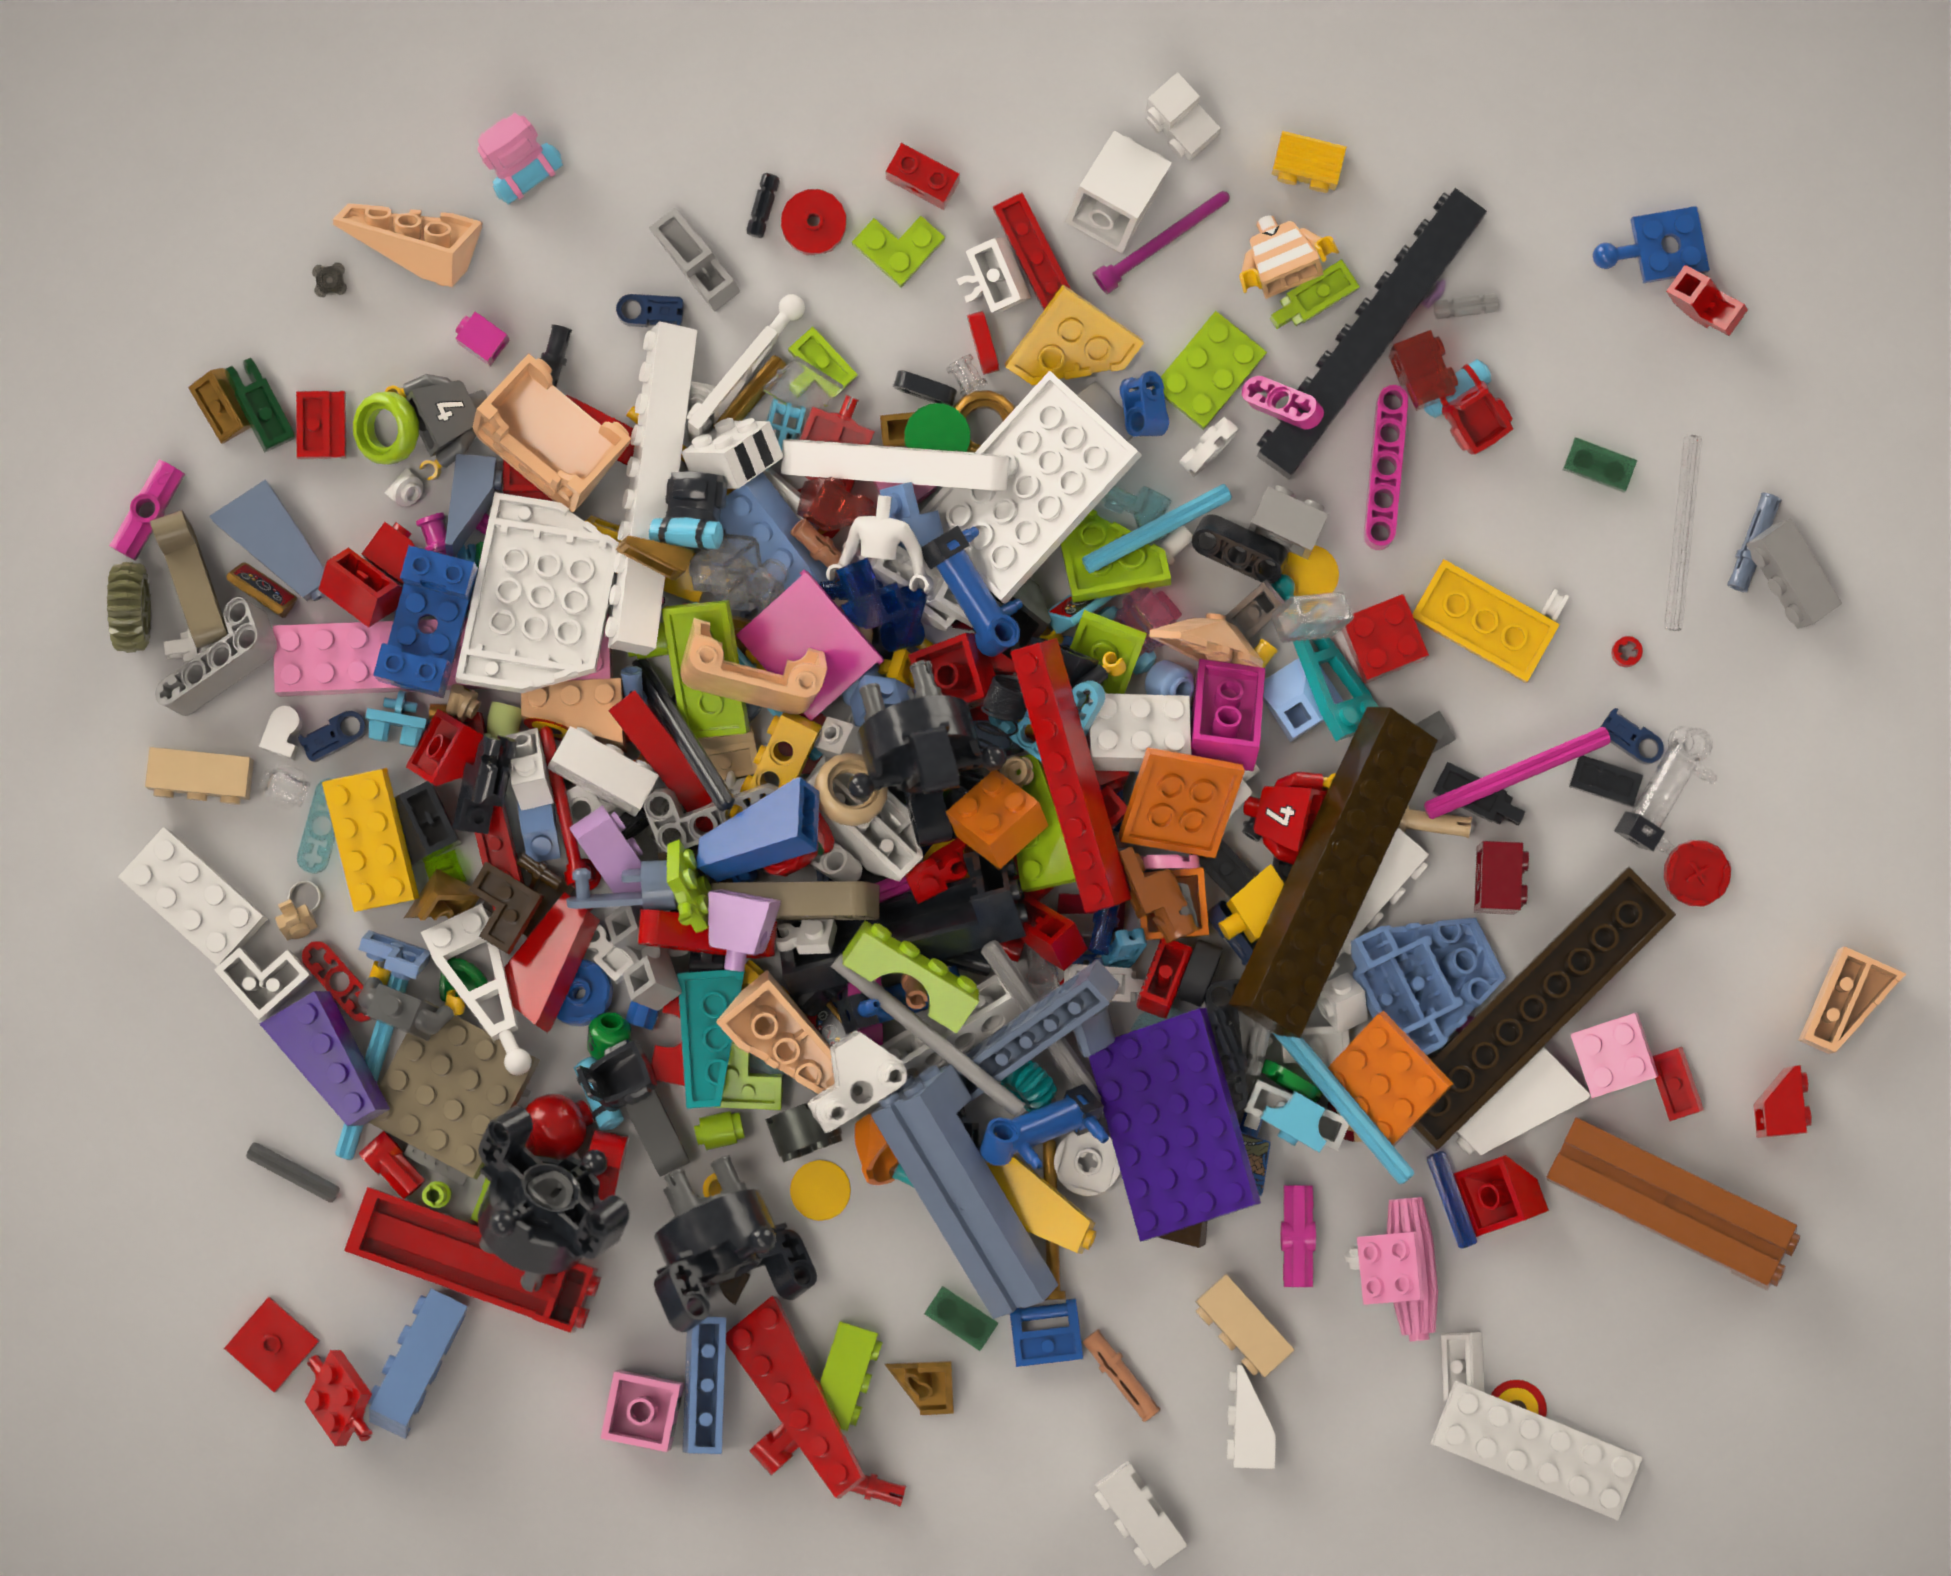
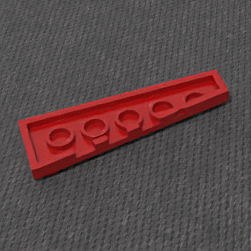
[726,1296,865,1499]

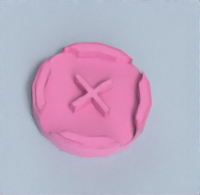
[1141,855,1199,869]

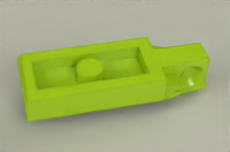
[1269,259,1360,330]

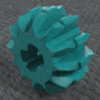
[1000,1060,1057,1112]

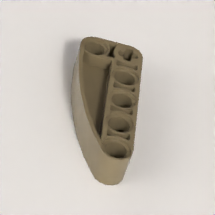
[711,881,880,920]

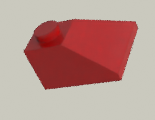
[406,709,483,786]
[1453,1155,1549,1237]

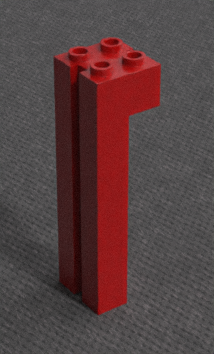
[344,1187,601,1333]

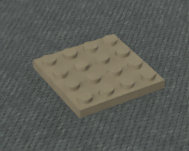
[369,1000,540,1180]

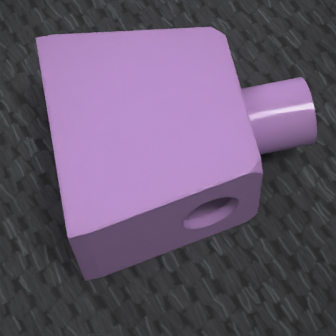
[708,889,781,971]

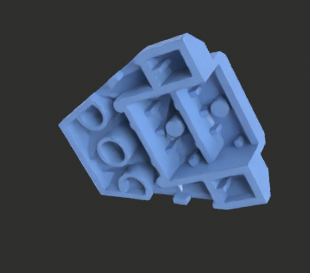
[1351,918,1506,1055]

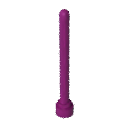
[1092,191,1230,295]

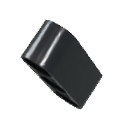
[1191,514,1289,584]

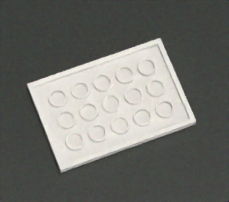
[920,371,1142,604]

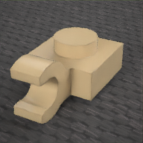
[275,899,318,941]

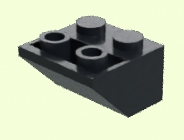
[395,781,462,868]

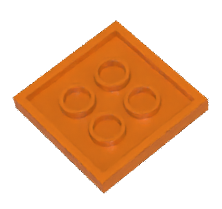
[1118,747,1245,858]
[1327,1011,1453,1146]

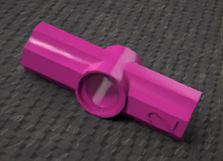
[109,459,185,561]
[1280,1185,1316,1287]

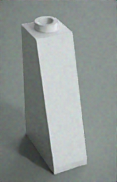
[1456,1047,1591,1156]

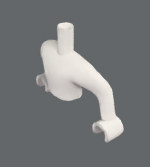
[826,495,934,593]

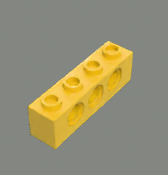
[729,712,822,818]

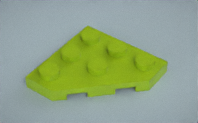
[1060,509,1171,603]

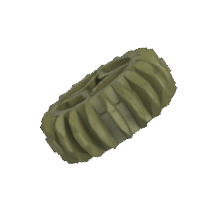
[107,562,151,653]

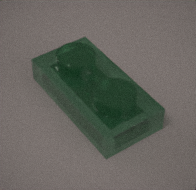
[1562,437,1637,493]
[924,1286,999,1351]

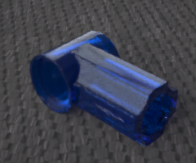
[880,585,928,652]

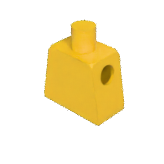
[1218,864,1284,943]

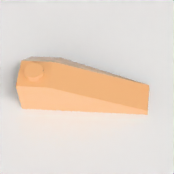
[333,203,482,287]
[1149,613,1263,668]
[716,970,835,1094]

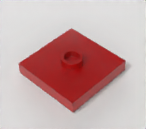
[224,1297,320,1393]

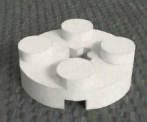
[1179,417,1239,477]
[1054,1132,1120,1196]

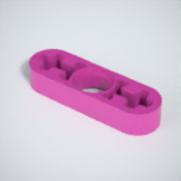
[1242,376,1324,429]

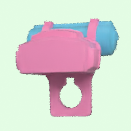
[477,113,563,205]

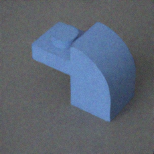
[880,482,944,551]
[517,801,561,862]

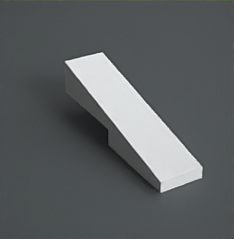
[865,546,1003,627]

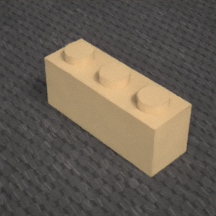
[145,747,254,805]
[1195,1274,1295,1377]

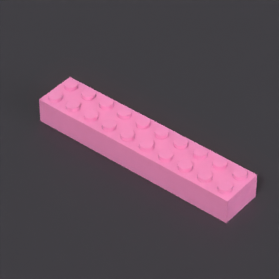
[273,613,613,697]

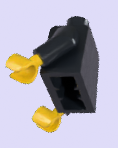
[1029,626,1126,696]

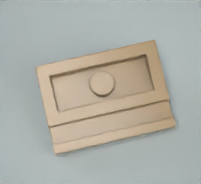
[697,726,758,781]

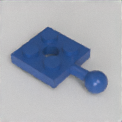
[1592,206,1710,284]

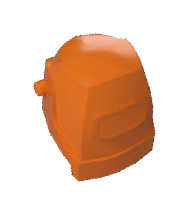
[855,1113,899,1185]

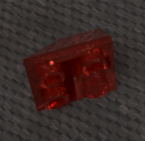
[797,477,877,531]

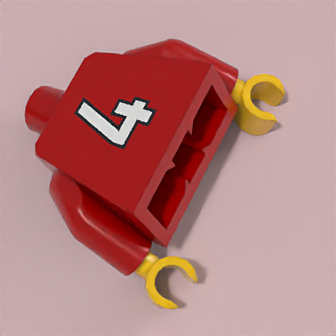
[1243,771,1336,865]

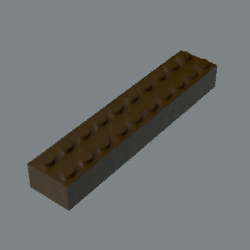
[1229,707,1438,1038]
[1411,867,1677,1151]

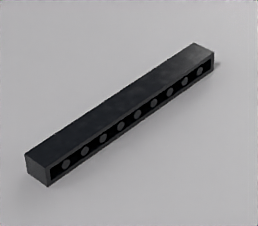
[1256,188,1487,480]

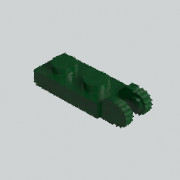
[225,357,295,453]

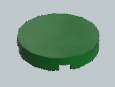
[904,403,970,452]
[1261,1059,1323,1103]

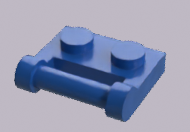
[1010,1298,1083,1367]

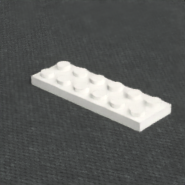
[1430,1381,1643,1520]

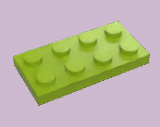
[661,600,750,738]

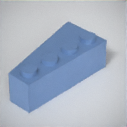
[719,472,839,591]

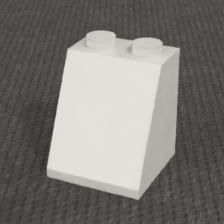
[1065,131,1172,253]

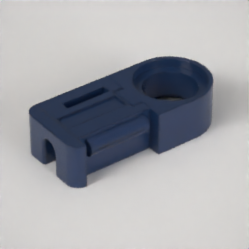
[616,294,684,327]
[1599,708,1664,765]
[298,711,367,763]
[1207,900,1258,966]

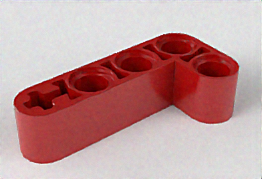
[637,910,777,959]

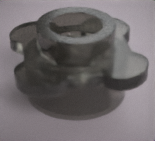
[312,263,347,298]

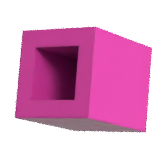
[455,312,510,367]

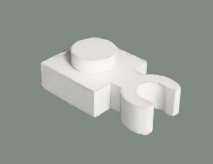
[776,919,837,954]
[588,924,634,985]

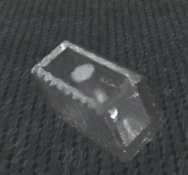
[1271,592,1354,643]

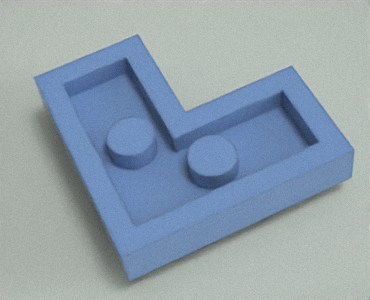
[358,930,431,980]

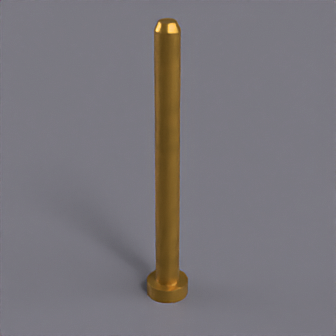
[1042,1139,1066,1300]

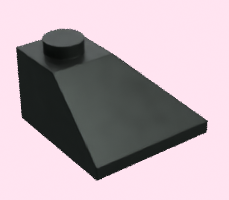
[972,578,1051,661]

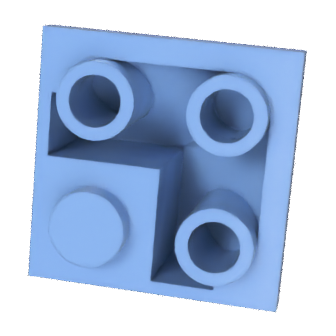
[1263,658,1343,742]

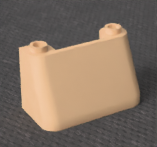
[473,353,631,513]
[680,618,827,715]

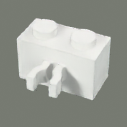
[957,237,1032,312]

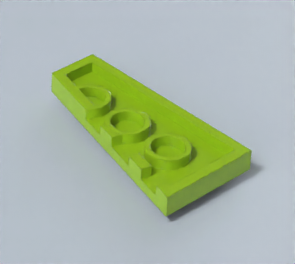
[1007,754,1076,892]

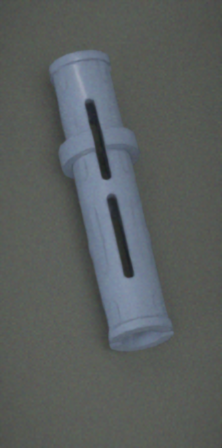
[1727,492,1782,593]

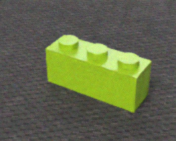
[820,1321,883,1431]

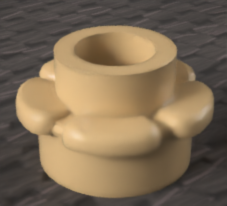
[1002,756,1034,788]

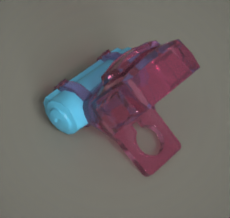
[1097,587,1182,675]

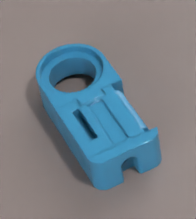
[1101,928,1147,968]

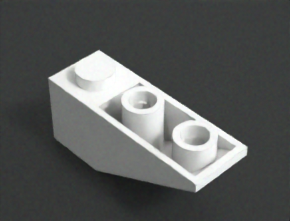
[1226,1365,1276,1469]

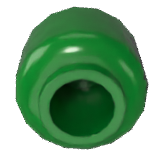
[587,1012,631,1060]

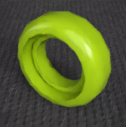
[353,392,419,465]

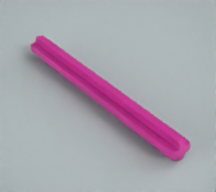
[1424,727,1611,819]

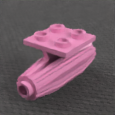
[1357,1197,1438,1341]

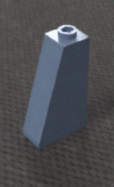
[210,479,326,601]

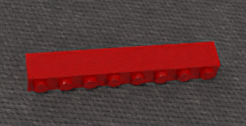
[1010,638,1132,913]

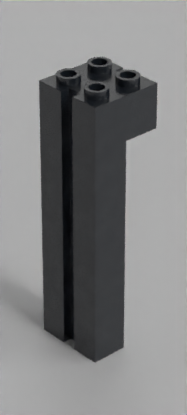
[777,851,1029,998]

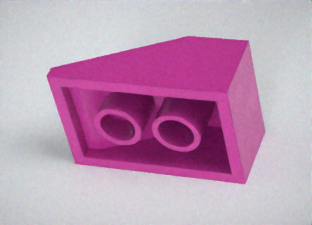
[1190,659,1265,772]

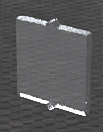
[763,356,843,419]

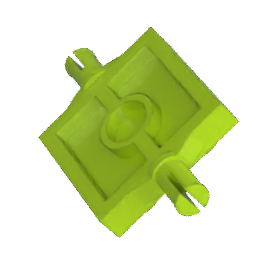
[667,839,712,933]

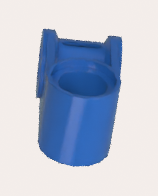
[1120,371,1169,437]

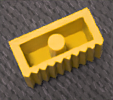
[1271,131,1347,193]

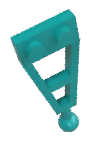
[1270,574,1379,742]

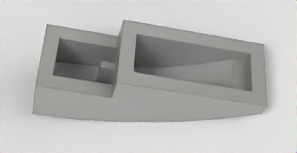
[649,208,740,312]

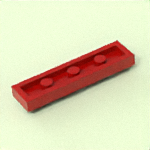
[993,192,1071,311]

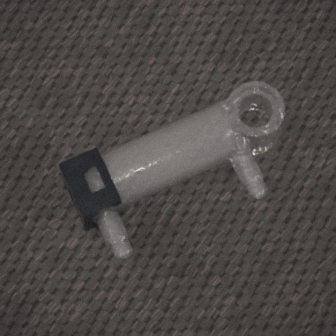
[1614,726,1717,855]

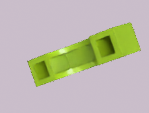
[842,921,979,1033]

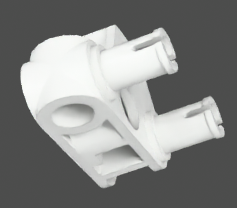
[807,1031,907,1133]

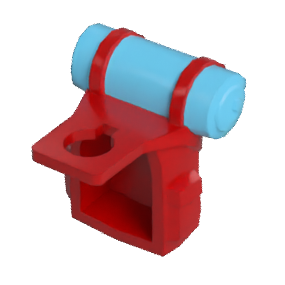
[1420,359,1513,455]

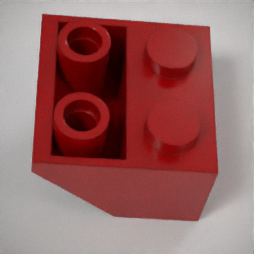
[318,547,403,628]
[1753,1065,1812,1138]

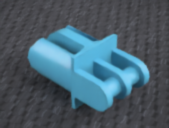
[766,398,806,451]

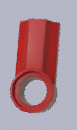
[359,1131,426,1200]
[749,1424,799,1476]

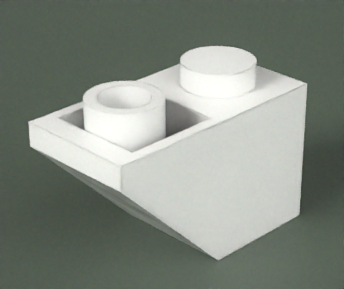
[505,728,554,811]

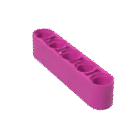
[1363,385,1408,550]

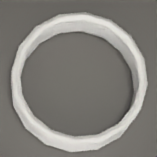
[288,881,322,913]

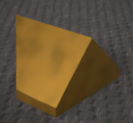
[404,869,480,920]
[884,1361,954,1415]

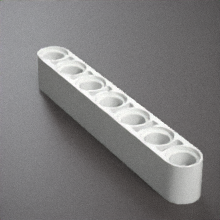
[781,439,1009,490]

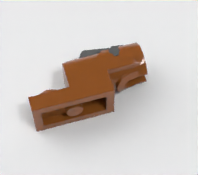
[1119,847,1198,943]

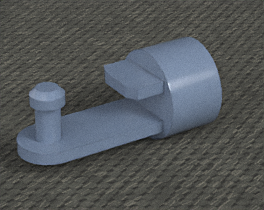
[566,860,678,911]

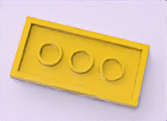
[1412,559,1560,683]
[322,767,419,912]

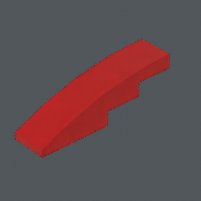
[608,690,713,812]

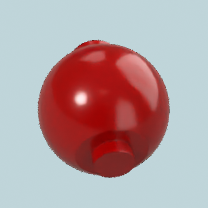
[525,1094,593,1160]

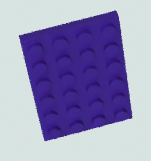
[1088,1008,1261,1242]

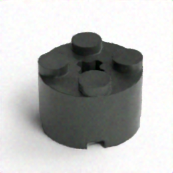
[765,1103,843,1163]

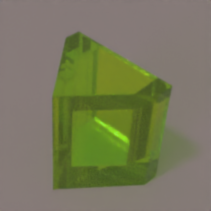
[424,850,467,882]

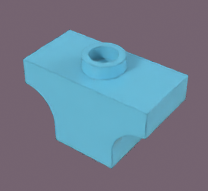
[1260,1091,1326,1153]

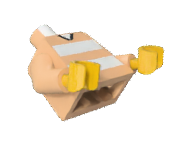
[1239,215,1340,299]

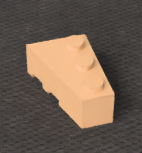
[1798,946,1906,1054]

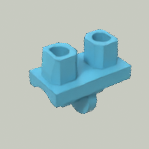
[365,690,430,748]

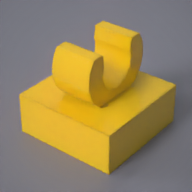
[878,649,915,689]

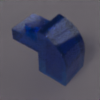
[836,557,909,629]

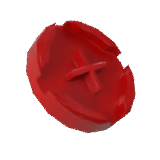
[1663,840,1731,907]

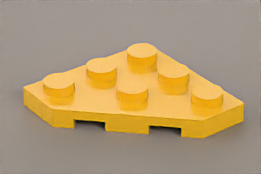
[1004,285,1144,386]

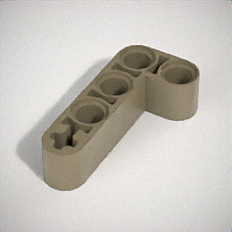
[150,510,229,649]

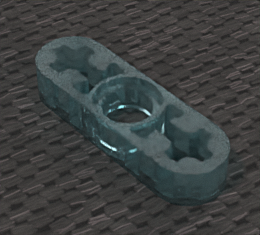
[297,778,335,874]

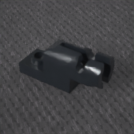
[453,734,517,834]

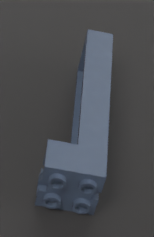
[870,1064,1058,1319]

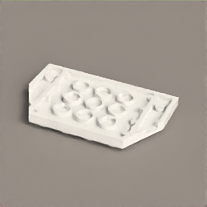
[455,492,619,693]

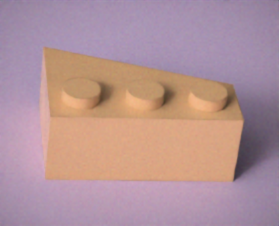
[521,678,627,753]

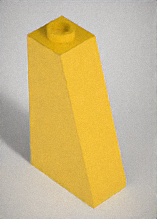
[985,1154,1097,1254]

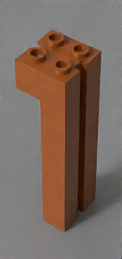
[1546,1117,1800,1291]

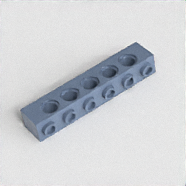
[955,959,1120,1106]

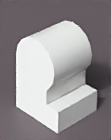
[259,706,302,760]

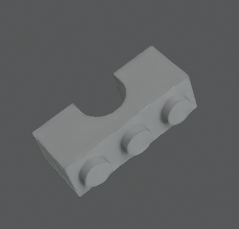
[605,905,682,1011]

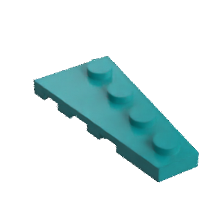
[677,969,745,1109]

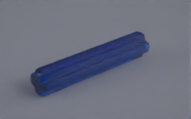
[1426,1151,1477,1249]

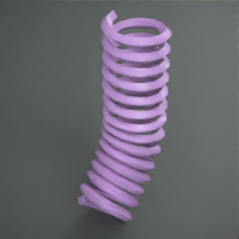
[1422,279,1446,308]

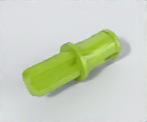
[422,1181,452,1208]

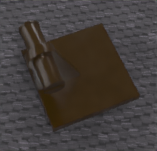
[482,851,575,938]

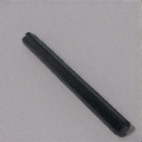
[632,658,735,812]

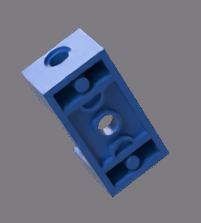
[373,545,478,699]

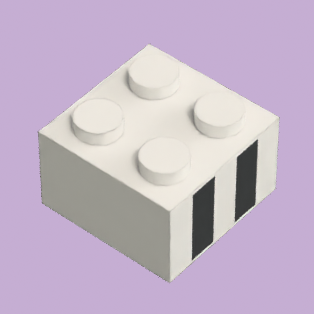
[681,418,784,489]

